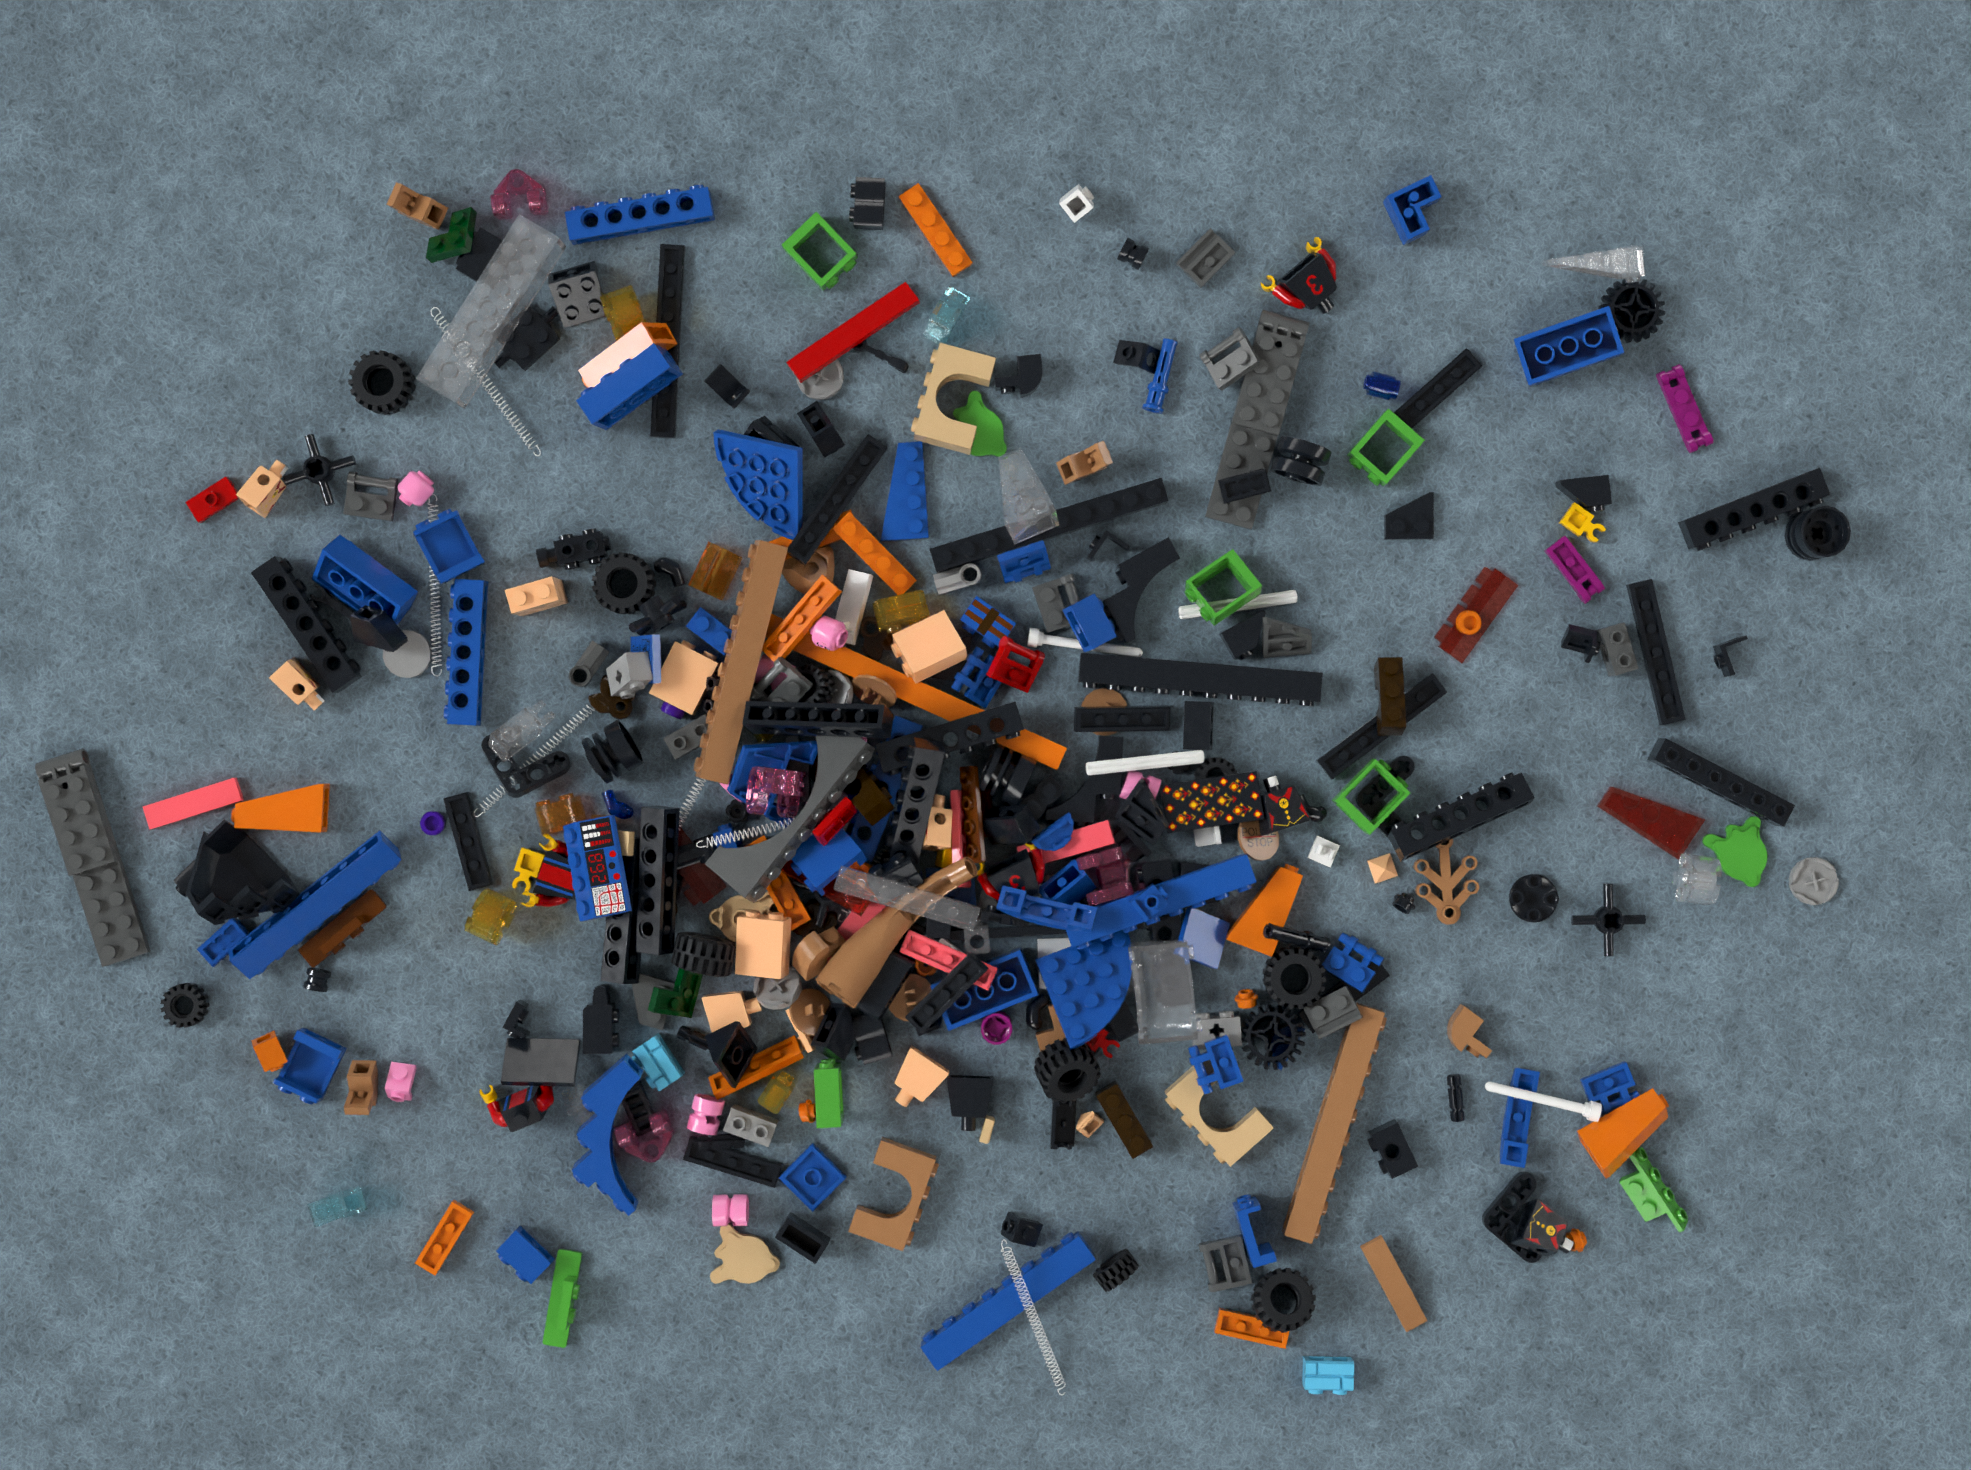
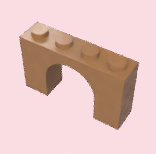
[848,1137,939,1251]

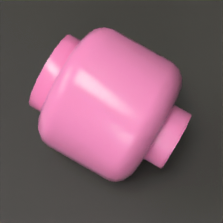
[398,470,434,507]
[810,616,848,651]

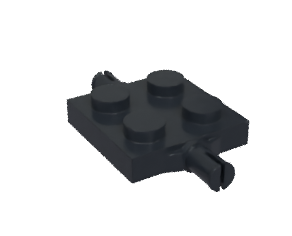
[492,302,560,371]

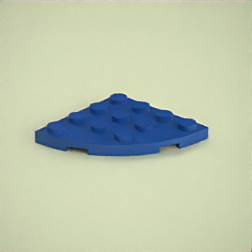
[713,429,803,540]
[1035,930,1133,1050]

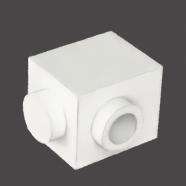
[1059,184,1094,223]

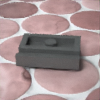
[1176,228,1235,288]
[1303,986,1363,1039]

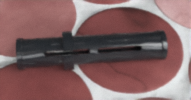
[1263,923,1330,953]

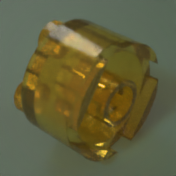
[600,285,646,341]
[465,888,517,946]

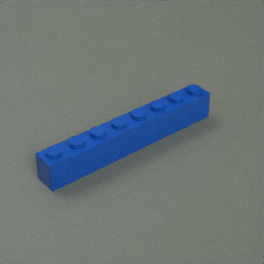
[229,831,402,979]
[1066,853,1257,949]
[920,1232,1096,1371]

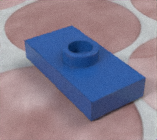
[197,918,249,967]

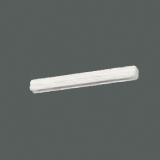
[1178,590,1298,619]
[1086,750,1205,775]

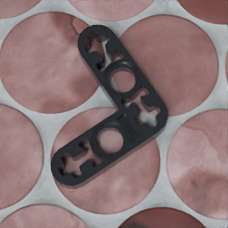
[481,735,570,798]
[1356,756,1415,839]
[1482,1171,1542,1263]

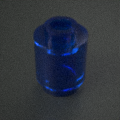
[1363,371,1401,400]

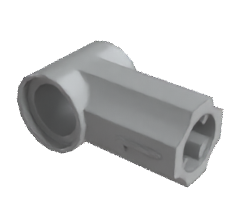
[933,563,982,595]

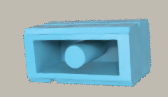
[632,1033,685,1091]
[1302,1356,1354,1395]

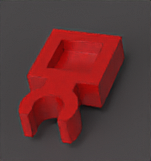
[1086,1028,1120,1058]

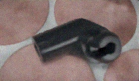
[654,557,686,587]
[1299,794,1327,822]
[1026,993,1050,1030]

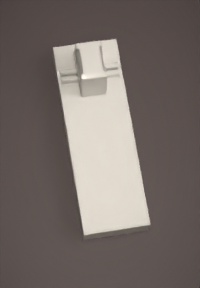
[835,569,873,645]

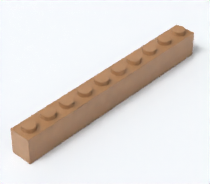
[694,540,788,785]
[1282,1003,1387,1244]

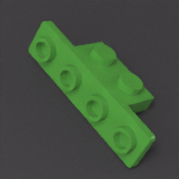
[1619,1147,1688,1233]
[542,1249,582,1348]

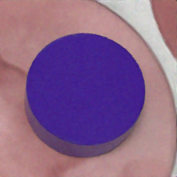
[661,701,686,720]
[420,811,446,835]

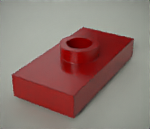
[185,476,239,523]
[812,796,857,846]

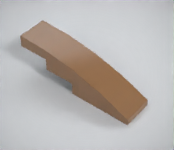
[1360,1235,1427,1332]

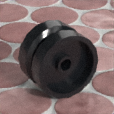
[1271,436,1332,486]

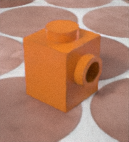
[251,1030,288,1072]

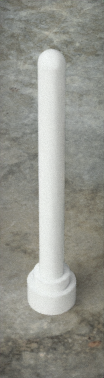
[1027,627,1143,657]
[1485,1082,1602,1122]

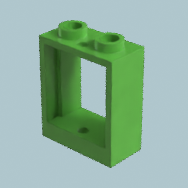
[781,212,858,291]
[1347,408,1425,486]
[1185,549,1262,626]
[1332,759,1410,835]
[814,1058,844,1128]

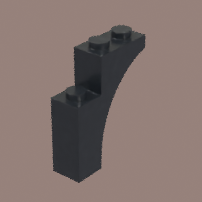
[1103,537,1180,643]
[1045,736,1124,827]

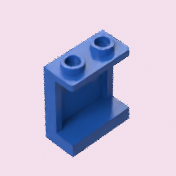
[413,509,485,585]
[790,828,867,896]
[273,1028,347,1104]
[1232,1194,1277,1268]

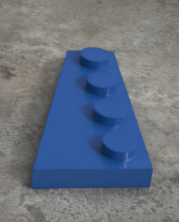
[881,442,929,541]

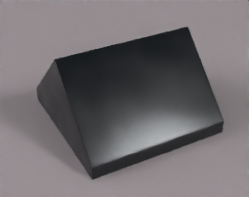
[705,1021,758,1088]

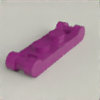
[1656,364,1714,453]

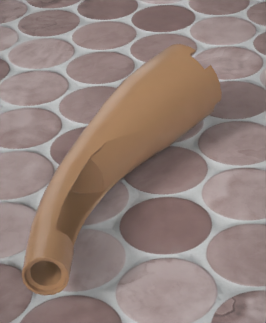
[815,857,978,1008]

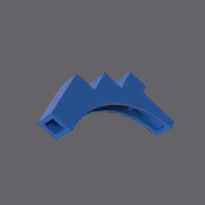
[572,1053,643,1216]

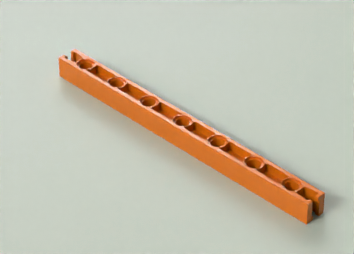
[765,614,1067,770]

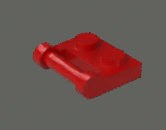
[986,636,1045,693]

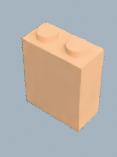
[505,576,568,616]
[891,610,967,684]
[649,640,720,715]
[735,910,791,979]

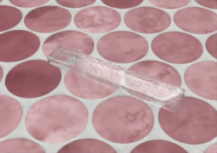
[833,865,980,932]

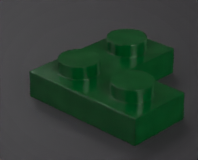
[426,207,477,263]
[648,968,703,1018]

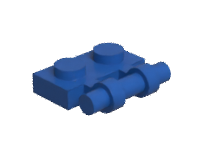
[997,540,1051,584]
[951,646,1002,709]
[1322,933,1384,994]
[1188,1034,1244,1094]
[1580,1061,1640,1115]

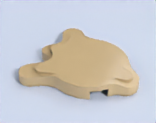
[709,891,774,942]
[710,1224,780,1284]

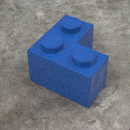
[1383,175,1442,245]

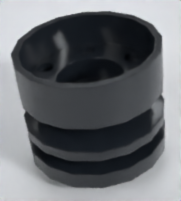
[1784,506,1851,561]
[582,720,644,784]
[979,744,1037,805]

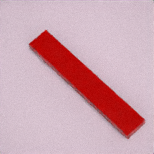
[786,282,920,383]

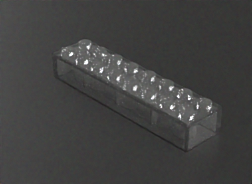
[416,214,566,410]

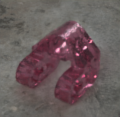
[491,169,548,220]
[746,766,806,818]
[1076,846,1134,906]
[614,1109,674,1163]

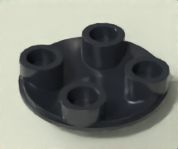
[1509,874,1559,923]

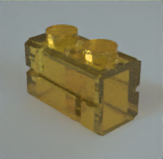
[872,590,930,634]
[757,1071,795,1114]

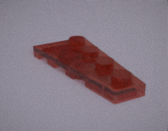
[1597,786,1705,860]

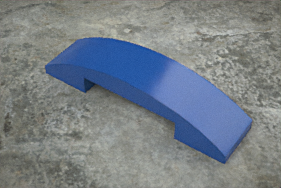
[996,886,1098,932]
[1500,1068,1540,1168]

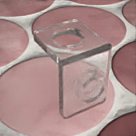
[964,917,990,954]

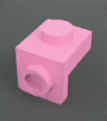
[384,1062,416,1102]

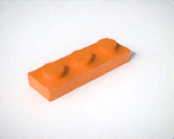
[415,1200,474,1275]
[1214,1307,1289,1349]

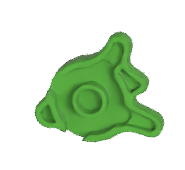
[953,391,1007,457]
[1702,816,1767,887]

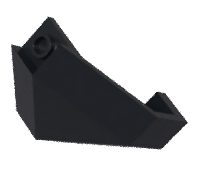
[186,819,300,925]

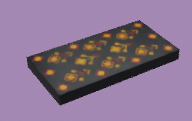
[1160,771,1264,834]

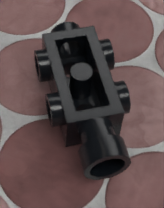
[536,528,611,570]

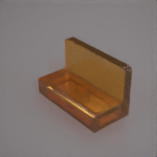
[688,542,742,600]

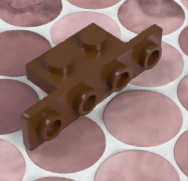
[959,766,992,863]
[298,889,387,968]

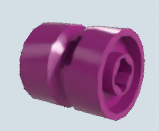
[981,1010,1012,1045]

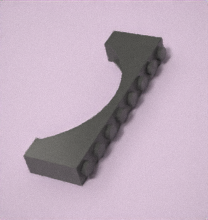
[705,736,875,903]

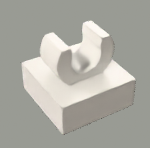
[1307,836,1340,868]

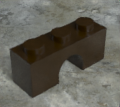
[1374,657,1406,736]
[843,764,895,826]
[1095,1080,1153,1159]

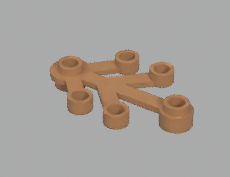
[1413,839,1479,925]

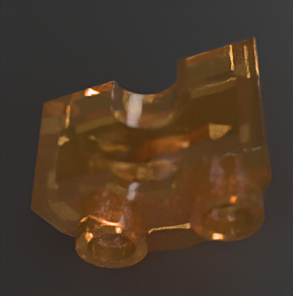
[534,793,587,836]

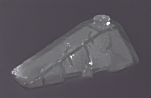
[1542,244,1646,283]
[998,447,1059,544]

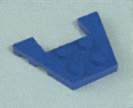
[727,741,818,828]

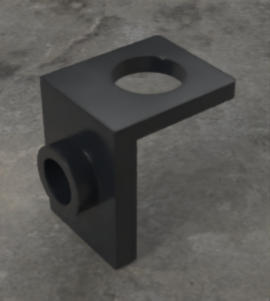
[1113,340,1160,374]
[704,364,750,409]
[1087,530,1130,561]
[1713,635,1748,677]

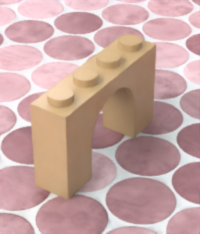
[911,343,996,455]
[1164,1060,1273,1167]

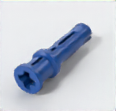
[1142,338,1178,414]

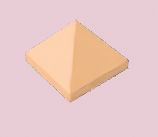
[1367,853,1398,884]
[1076,1111,1104,1138]

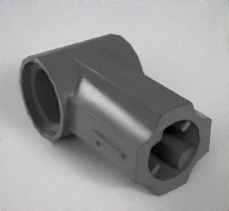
[569,640,610,687]

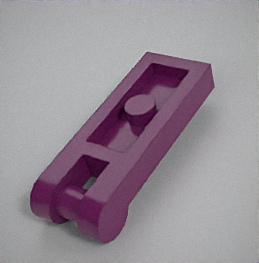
[1544,536,1605,604]

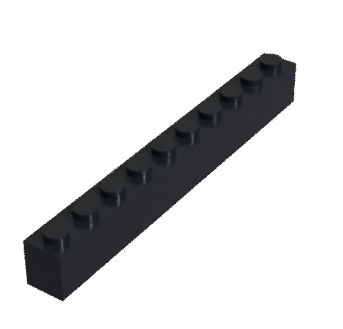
[930,477,1169,573]
[1078,653,1323,706]

